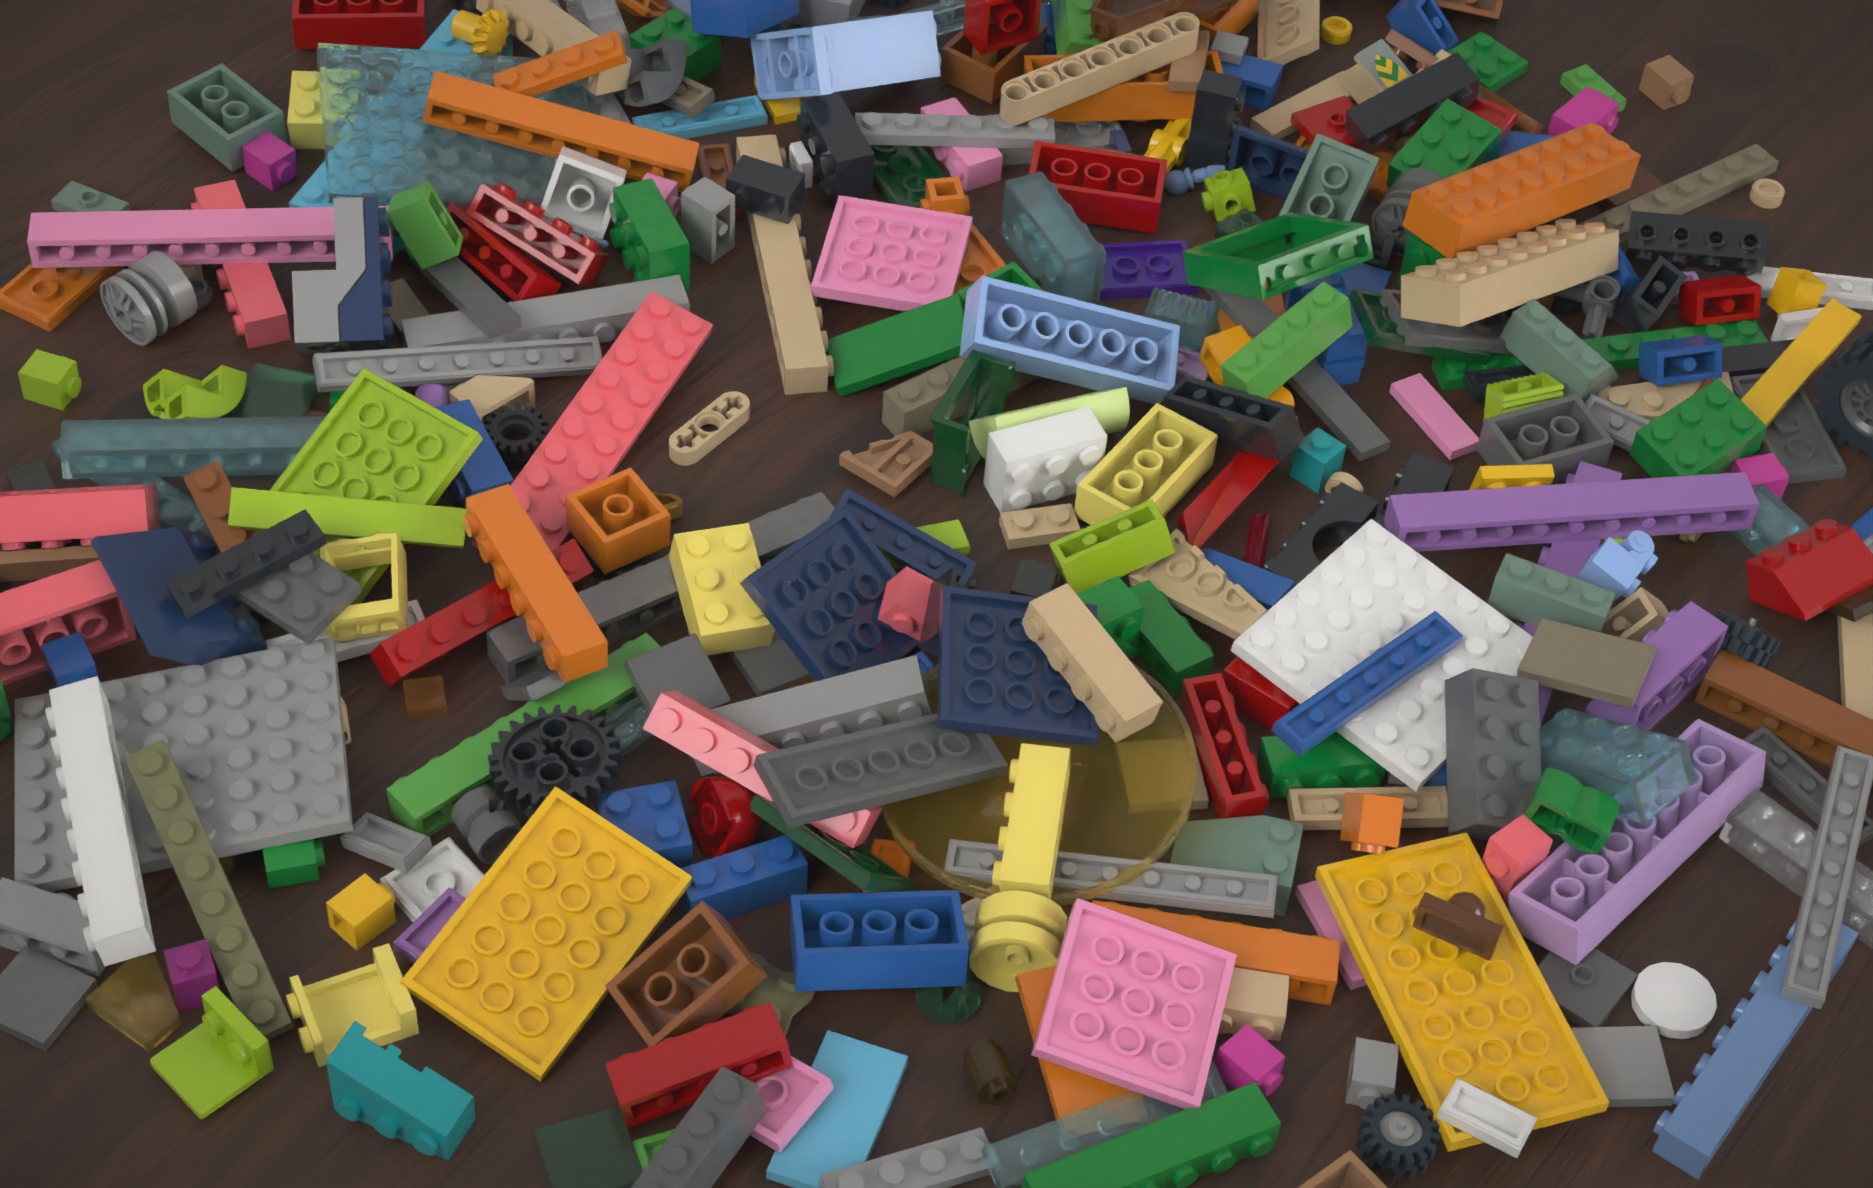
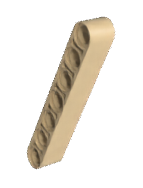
[1000,12,1200,125]

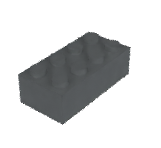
[1445,668,1541,841]

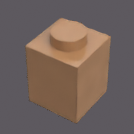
[1639,55,1695,110]

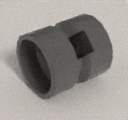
[451,786,523,864]

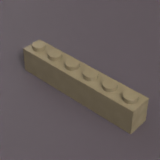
[882,357,1041,436]

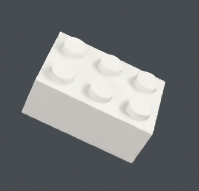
[983,406,1107,513]

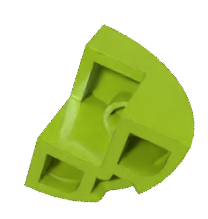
[143,365,247,426]

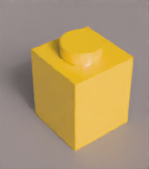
[1766,267,1827,317]
[326,873,396,951]

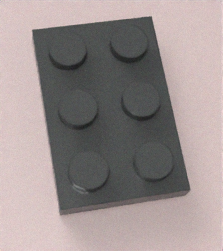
[232,552,362,645]

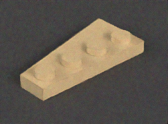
[1595,372,1734,421]
[1128,528,1267,640]

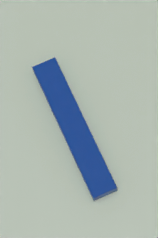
[1272,610,1463,757]

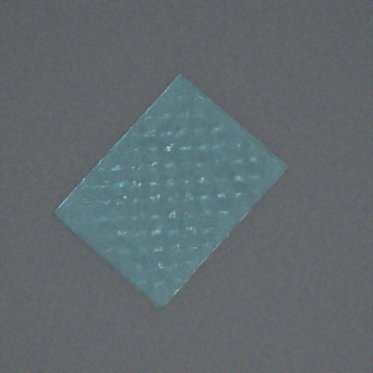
[317,43,591,209]

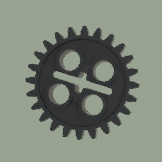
[488,705,622,813]

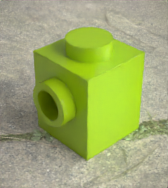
[18,349,82,410]

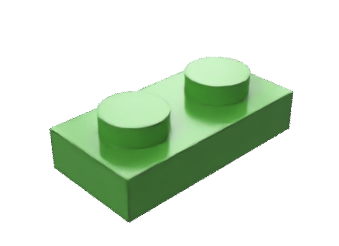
[1560,64,1627,112]

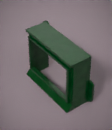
[928,349,1016,497]

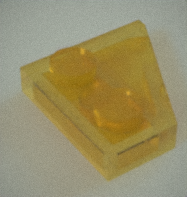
[86,952,181,1053]

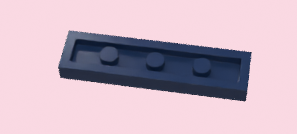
[829,488,977,585]

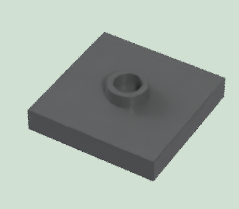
[1538,948,1638,1027]

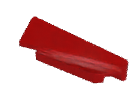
[1178,432,1304,549]

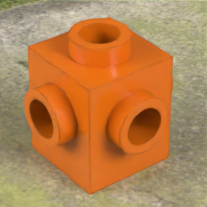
[920,176,970,215]

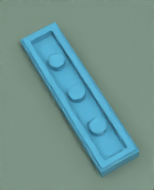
[632,95,768,139]

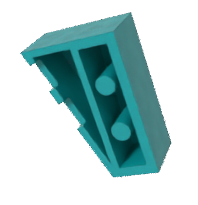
[326,1021,476,1161]

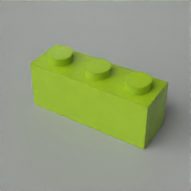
[1049,499,1175,594]

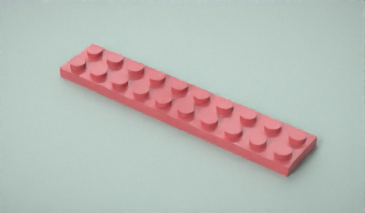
[472,291,713,551]

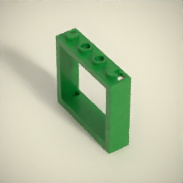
[1182,212,1374,300]

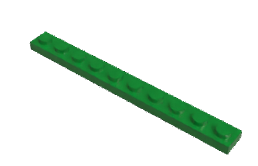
[1431,319,1768,391]

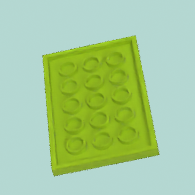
[255,368,483,605]

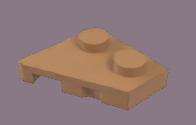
[839,431,933,498]

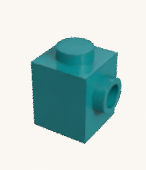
[1290,427,1347,494]

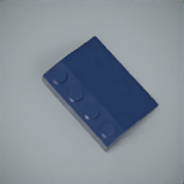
[91,527,267,666]

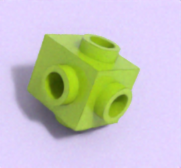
[1201,167,1256,222]

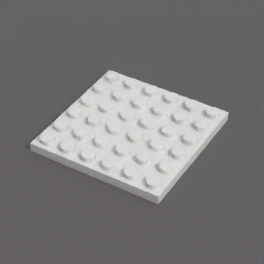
[1231,519,1533,792]

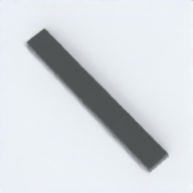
[1202,287,1391,462]

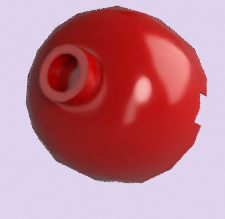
[689,776,763,858]

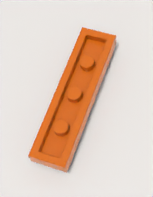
[493,30,628,97]

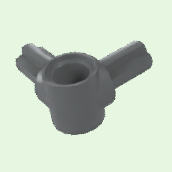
[1555,275,1620,339]

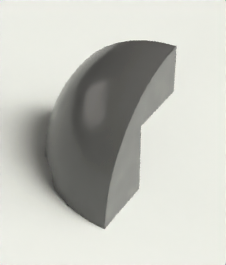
[611,39,686,107]

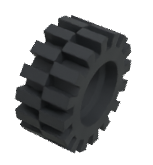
[483,404,549,472]

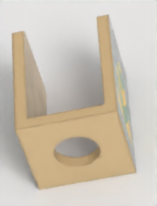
[1338,39,1413,104]

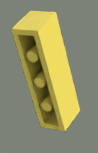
[992,743,1070,900]

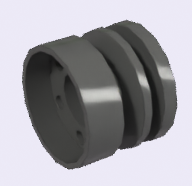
[1371,168,1445,257]

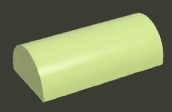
[969,387,1130,460]

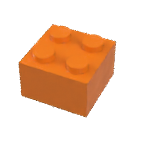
[565,467,671,574]

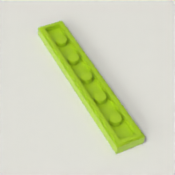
[228,487,466,549]

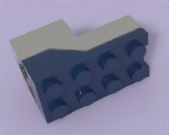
[292,197,394,355]

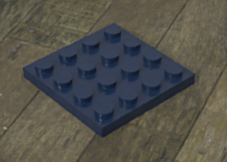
[740,507,920,681]
[937,586,1100,747]

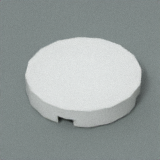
[1631,962,1717,1039]

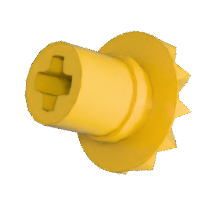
[451,9,510,62]

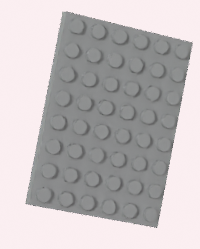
[15,637,353,892]

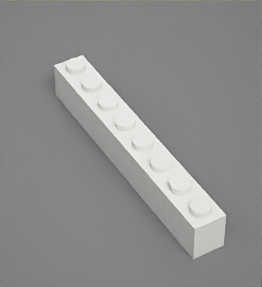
[45,676,156,966]

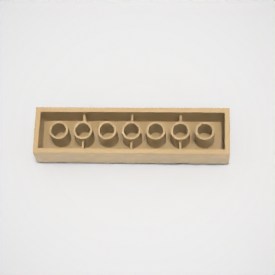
[1401,219,1619,327]

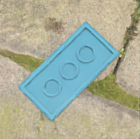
[766,1030,908,1188]

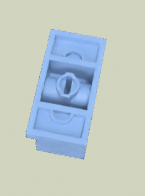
[750,10,941,100]

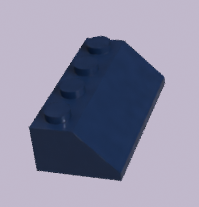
[1228,124,1309,201]

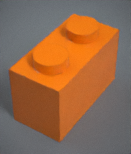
[1340,792,1404,854]

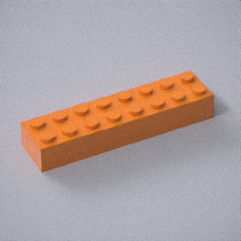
[1403,122,1641,259]

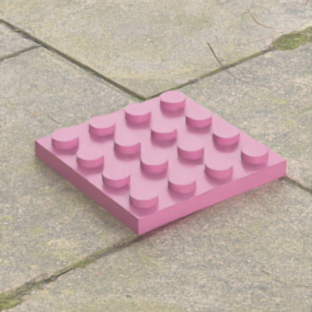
[811,195,973,311]
[1031,898,1237,1109]

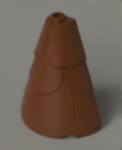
[1091,0,1238,42]

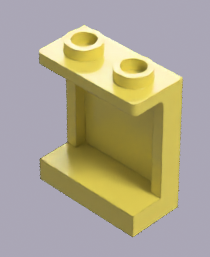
[285,943,419,1067]

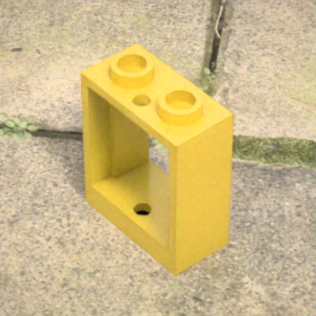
[320,532,408,643]

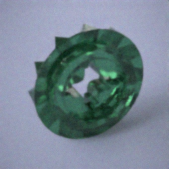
[915,972,982,1024]

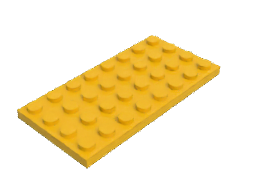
[1315,832,1609,1152]

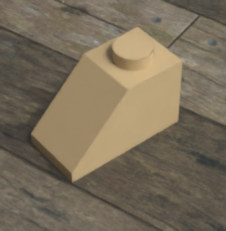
[449,375,536,425]
[1602,587,1669,642]

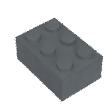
[1476,394,1614,485]

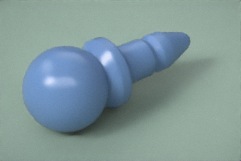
[1164,165,1226,195]

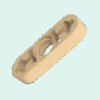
[669,391,750,466]

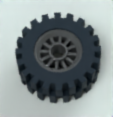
[1815,330,1873,462]

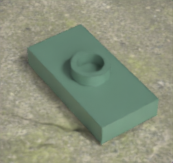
[51,181,130,212]

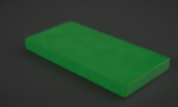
[828,293,964,397]

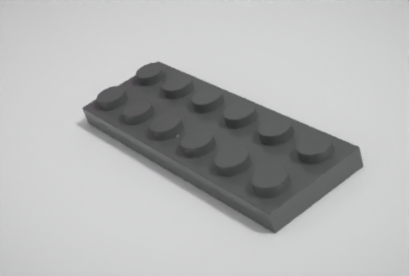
[753,713,1008,828]

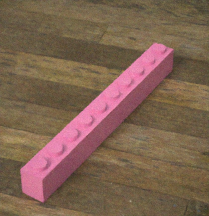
[27,206,394,268]

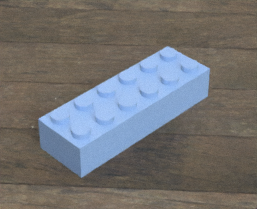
[959,276,1180,404]

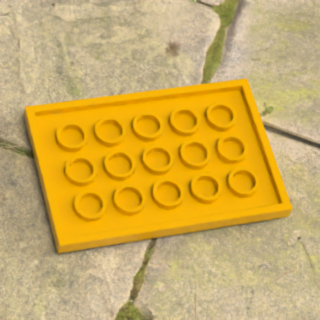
[400,786,692,1082]

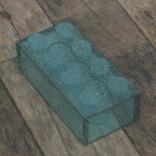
[1001,171,1106,304]
[1540,708,1697,824]

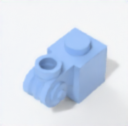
[1575,530,1658,604]

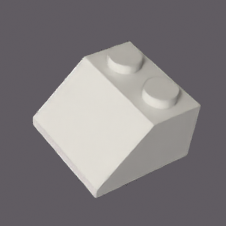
[541,146,627,239]

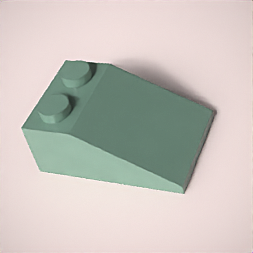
[1278,133,1380,240]
[1170,815,1304,916]

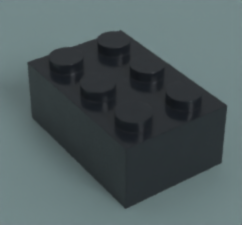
[796,92,875,212]

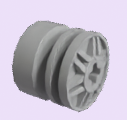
[100,251,198,346]

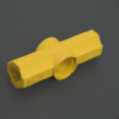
[1144,118,1192,176]

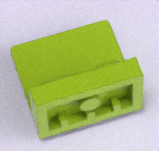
[150,986,274,1119]

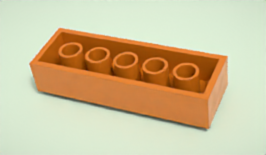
[1024,51,1224,124]

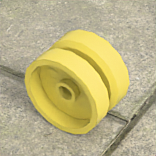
[969,890,1067,992]

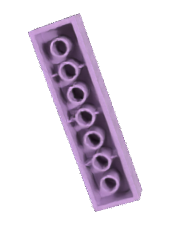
[1508,719,1766,965]

